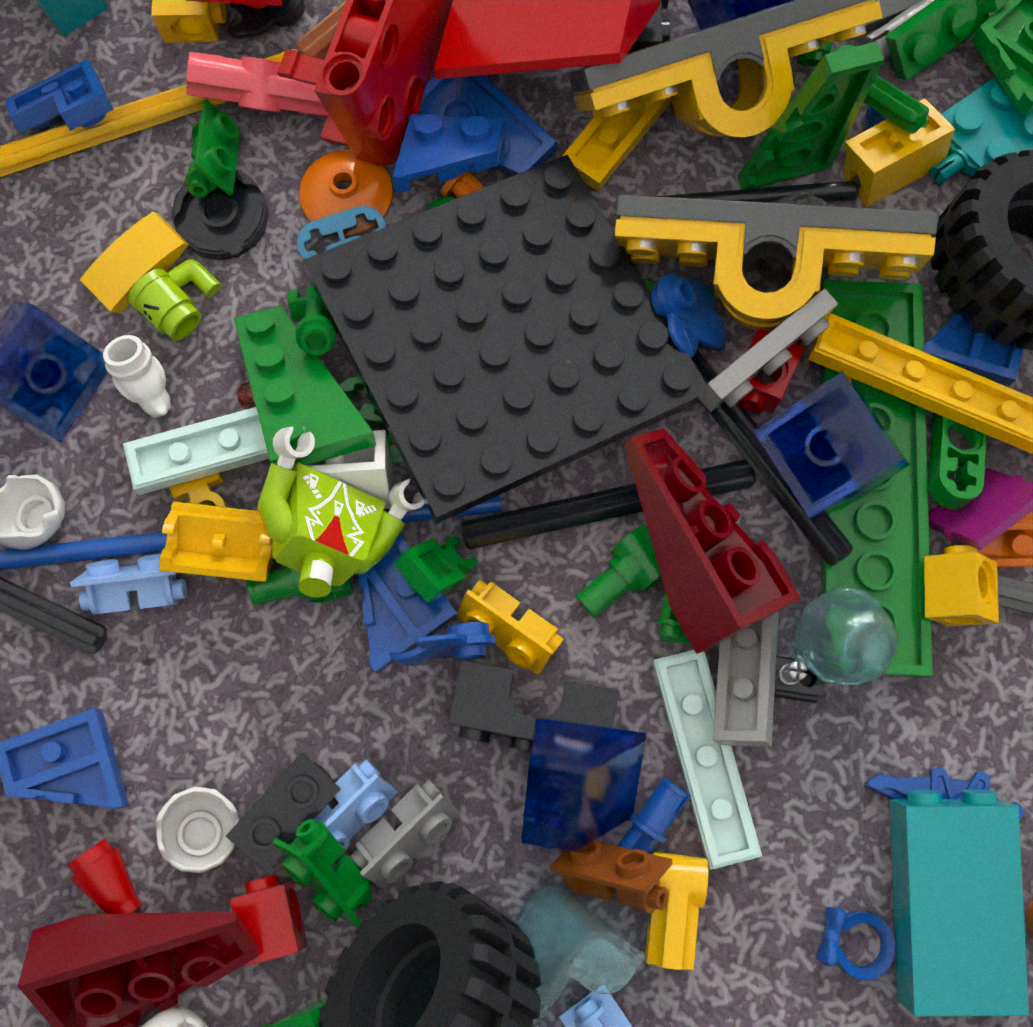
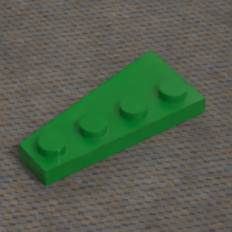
[737,41,884,189]
[234,306,376,467]

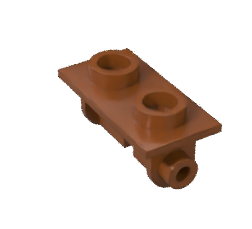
[550,837,673,913]

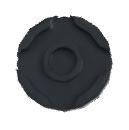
[171,170,269,261]

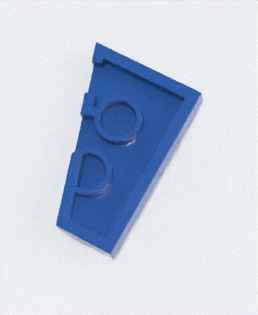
[417,75,558,176]

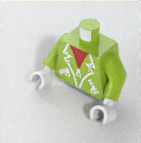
[258,426,425,597]

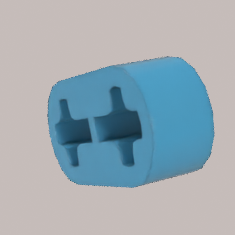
[297,206,386,259]

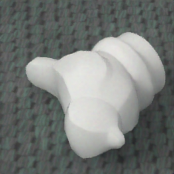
[103,335,171,418]

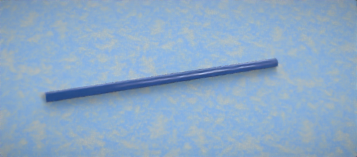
[0,495,502,570]

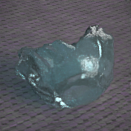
[790,586,899,685]

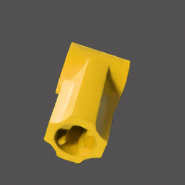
[645,851,708,970]

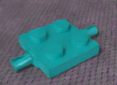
[929,77,1033,185]

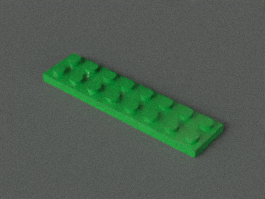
[820,280,933,678]

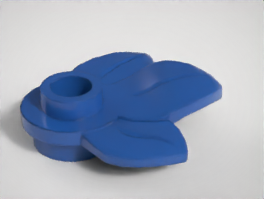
[651,273,726,358]
[389,622,496,666]

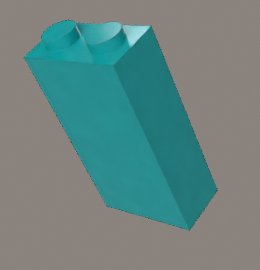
[889,789,1029,1017]

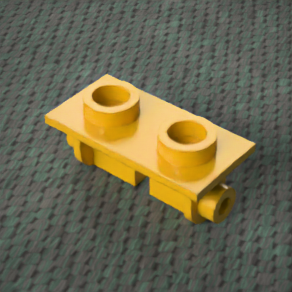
[456,580,564,676]

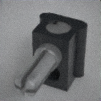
[774,655,826,703]

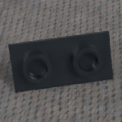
[226,753,341,873]

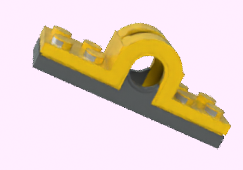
[568,0,883,137]
[615,195,938,331]

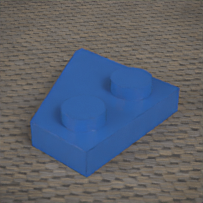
[392,114,505,192]
[924,312,1024,387]
[358,534,458,674]
[0,708,129,809]

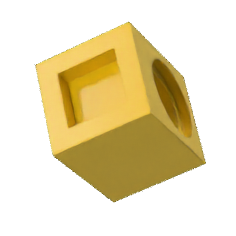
[151,0,227,43]
[924,545,999,627]

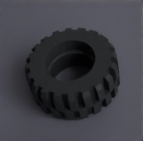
[930,150,1033,350]
[318,881,541,1027]

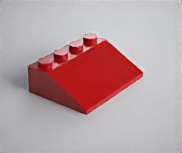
[433,0,660,79]

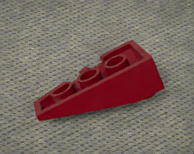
[624,428,801,654]
[18,912,259,1027]

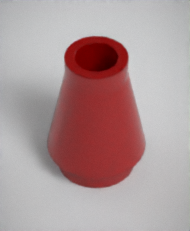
[67,838,142,914]

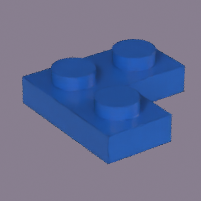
[4,59,113,133]

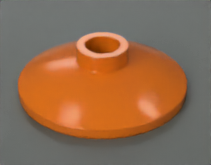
[299,150,393,236]

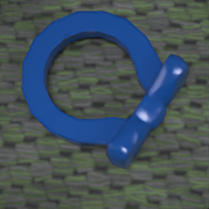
[816,906,896,980]

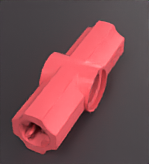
[186,52,330,117]

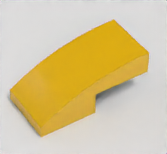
[79,211,189,314]

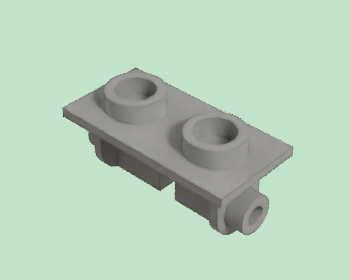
[351,779,460,889]

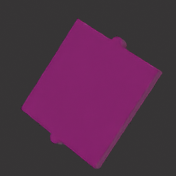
[928,468,1033,550]

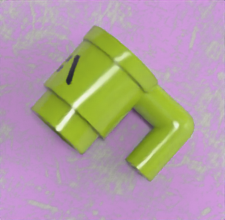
[128,259,222,341]

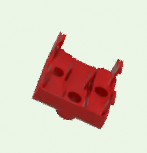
[277,0,453,166]

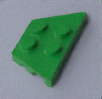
[972,0,1033,116]

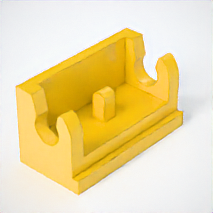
[843,99,955,207]
[159,502,273,582]

